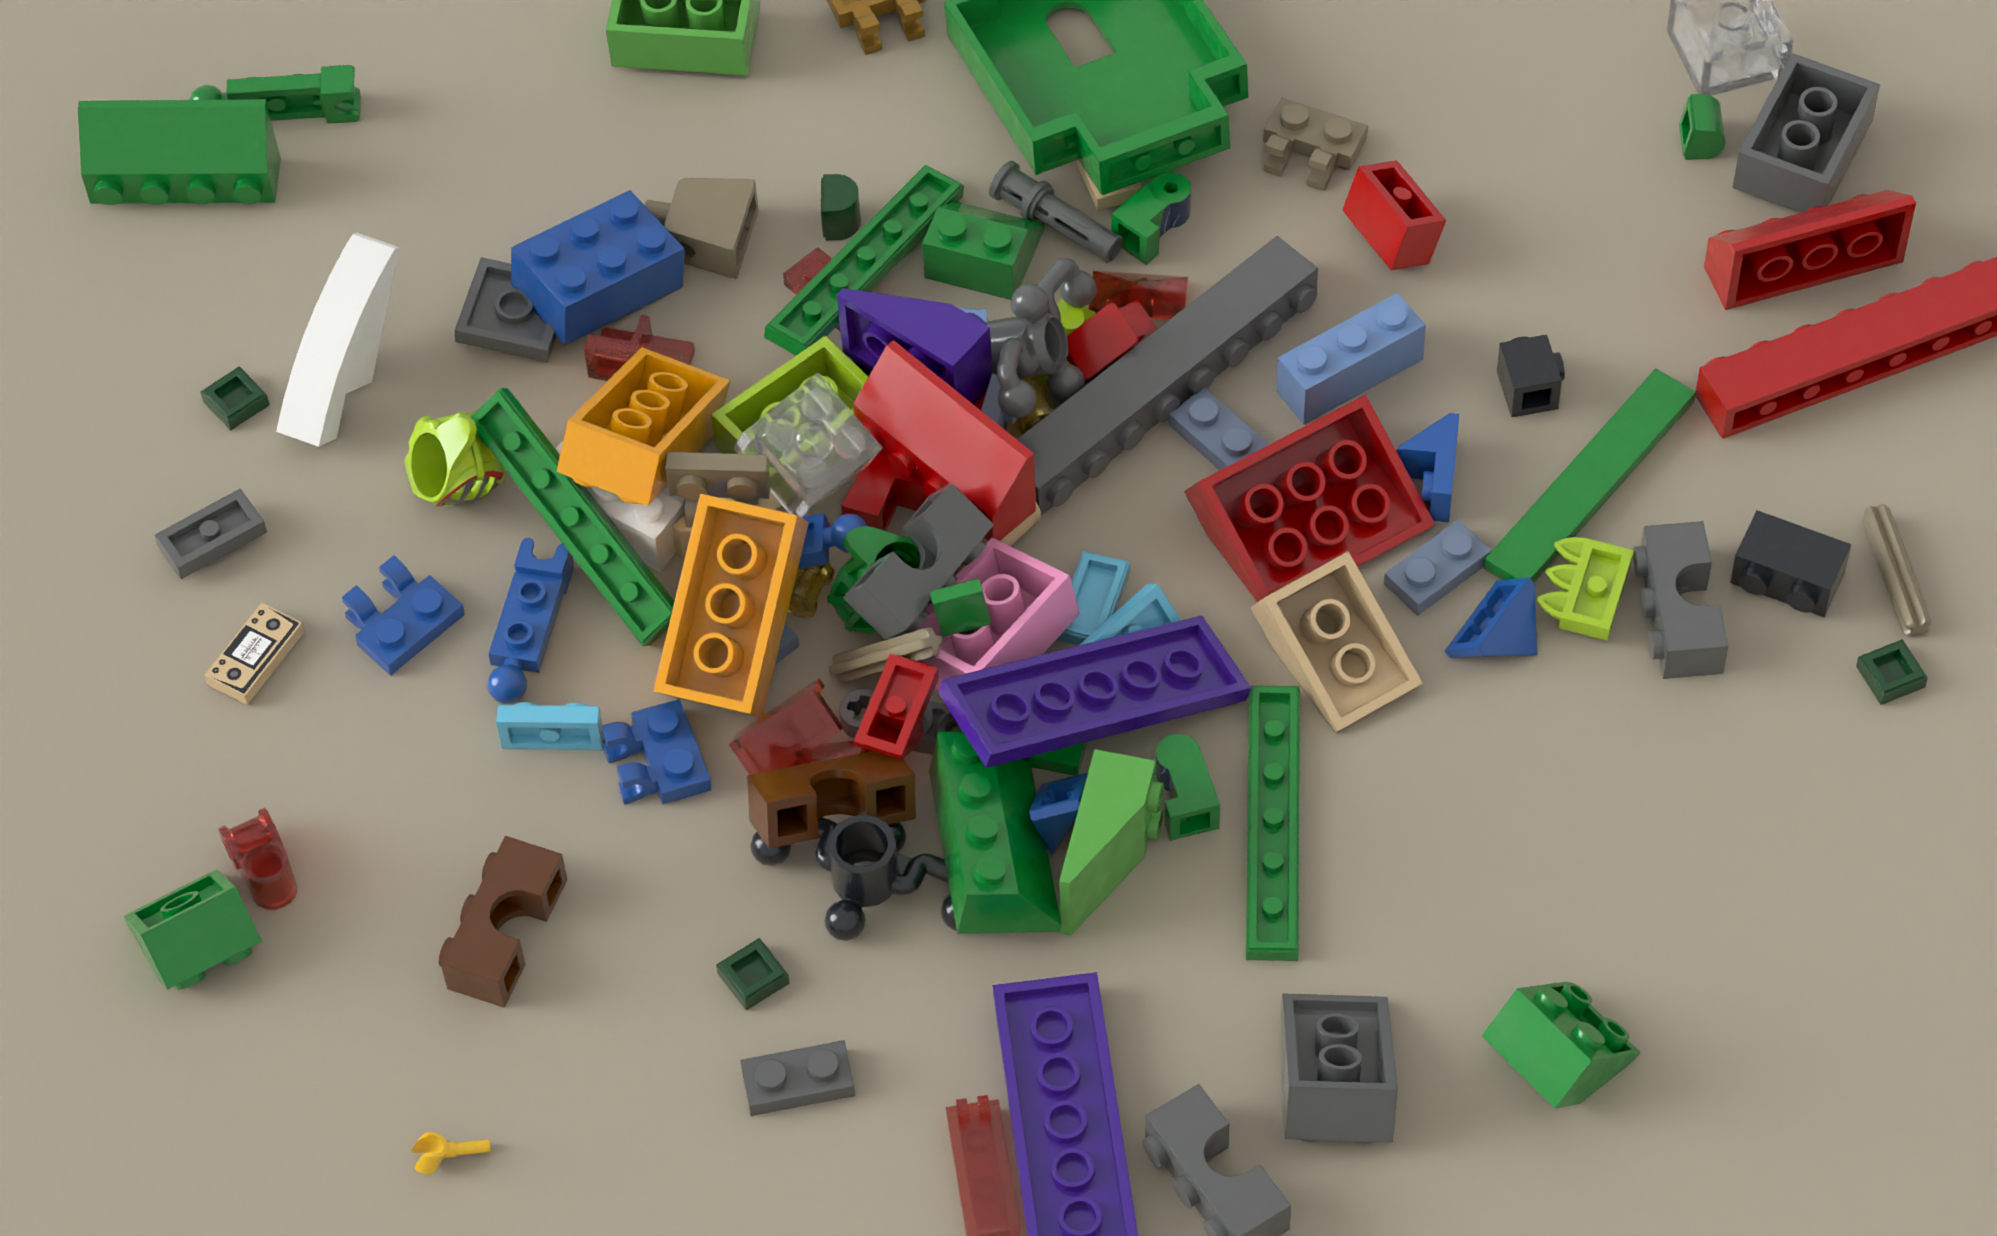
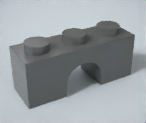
[843,483,994,639]
[1633,521,1728,679]
[1142,1084,1291,1236]

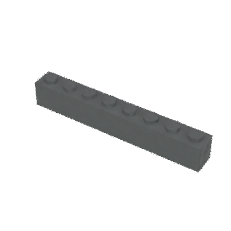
[1017,236,1318,516]

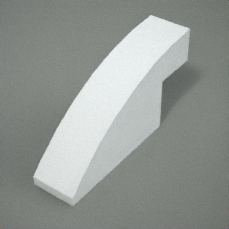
[276,233,399,447]

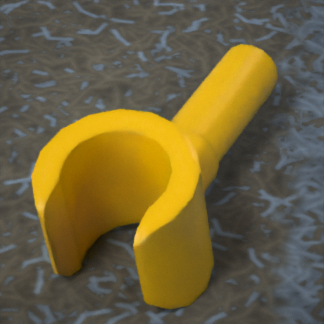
[411,1131,490,1175]

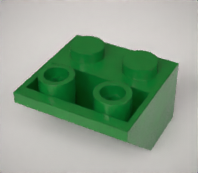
[1481,981,1641,1109]

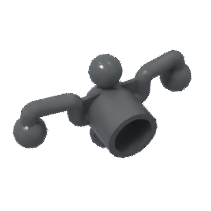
[985,258,1097,418]

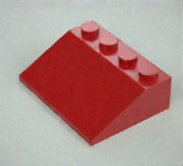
[1184,394,1436,602]

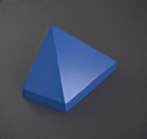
[1445,577,1537,658]
[1029,772,1088,855]

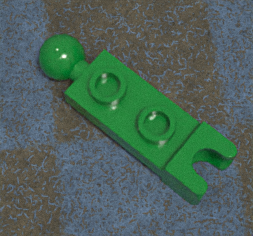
[189,65,361,124]

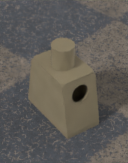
[645,178,759,279]

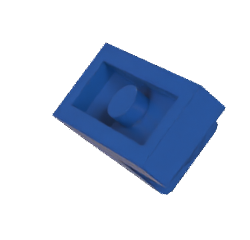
[1396,413,1459,522]

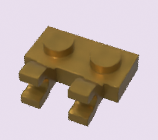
[826,0,926,55]

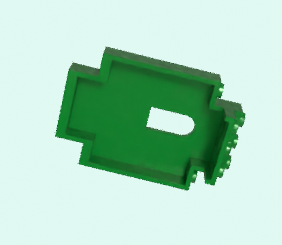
[944,0,1249,195]

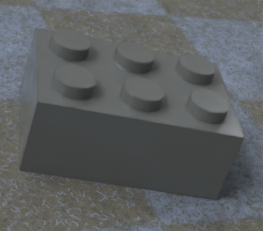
[1733,53,1880,213]

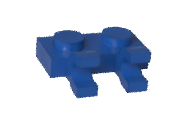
[342,555,465,676]
[601,699,711,804]

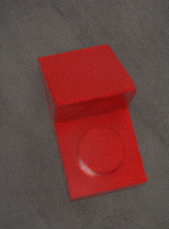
[1067,299,1158,384]
[853,653,939,760]

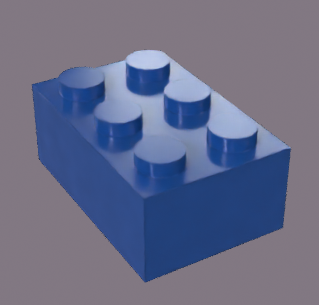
[511,190,684,346]

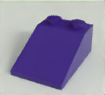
[837,288,993,405]

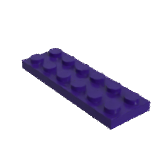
[938,616,1251,768]
[992,972,1138,1236]

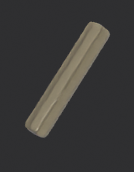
[1863,504,1931,636]
[829,627,943,683]

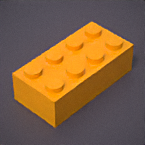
[556,347,730,506]
[653,494,809,718]

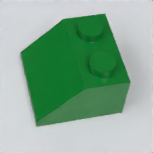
[922,201,1044,300]
[124,869,262,990]

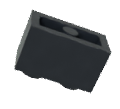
[1730,510,1851,618]

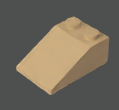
[1250,551,1423,733]

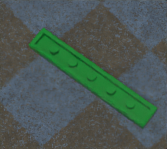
[764,165,964,355]
[1484,368,1696,583]
[471,388,675,646]
[1246,685,1300,961]

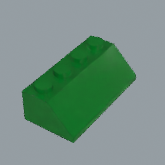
[78,99,281,205]
[929,732,1062,934]

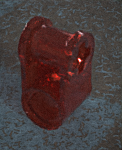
[218,808,298,910]

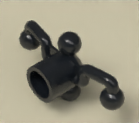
[750,815,957,941]

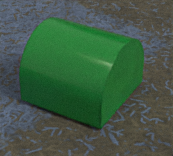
[1679,94,1726,160]

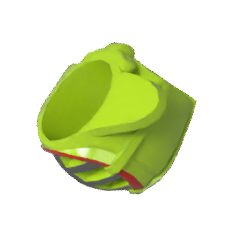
[404,411,506,507]

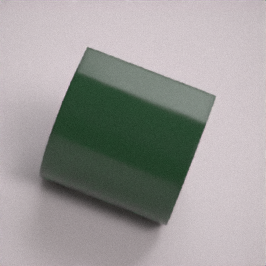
[821,174,861,241]

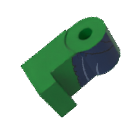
[1111,172,1191,265]
[1155,734,1220,841]

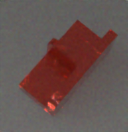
[584,315,695,381]
[729,678,843,775]

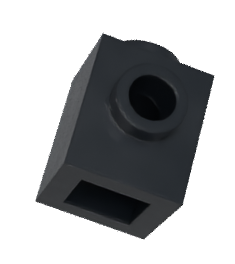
[1497,334,1565,418]

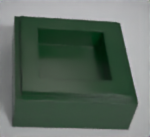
[200,366,270,431]
[1856,639,1928,705]
[716,938,790,1010]

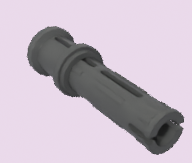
[989,161,1124,263]

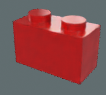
[1342,160,1447,271]

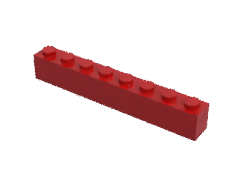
[1695,257,1997,439]

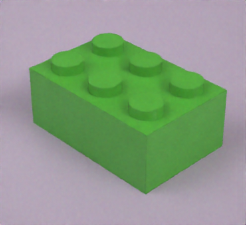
[606,0,760,76]

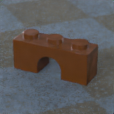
[747,751,916,849]
[439,836,568,1008]

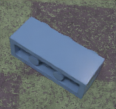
[1276,293,1426,424]

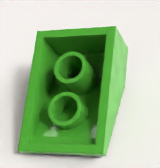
[1059,749,1164,935]

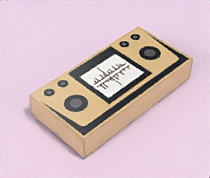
[204,602,305,705]

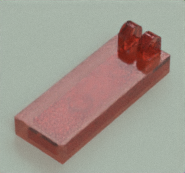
[946,1095,1021,1236]

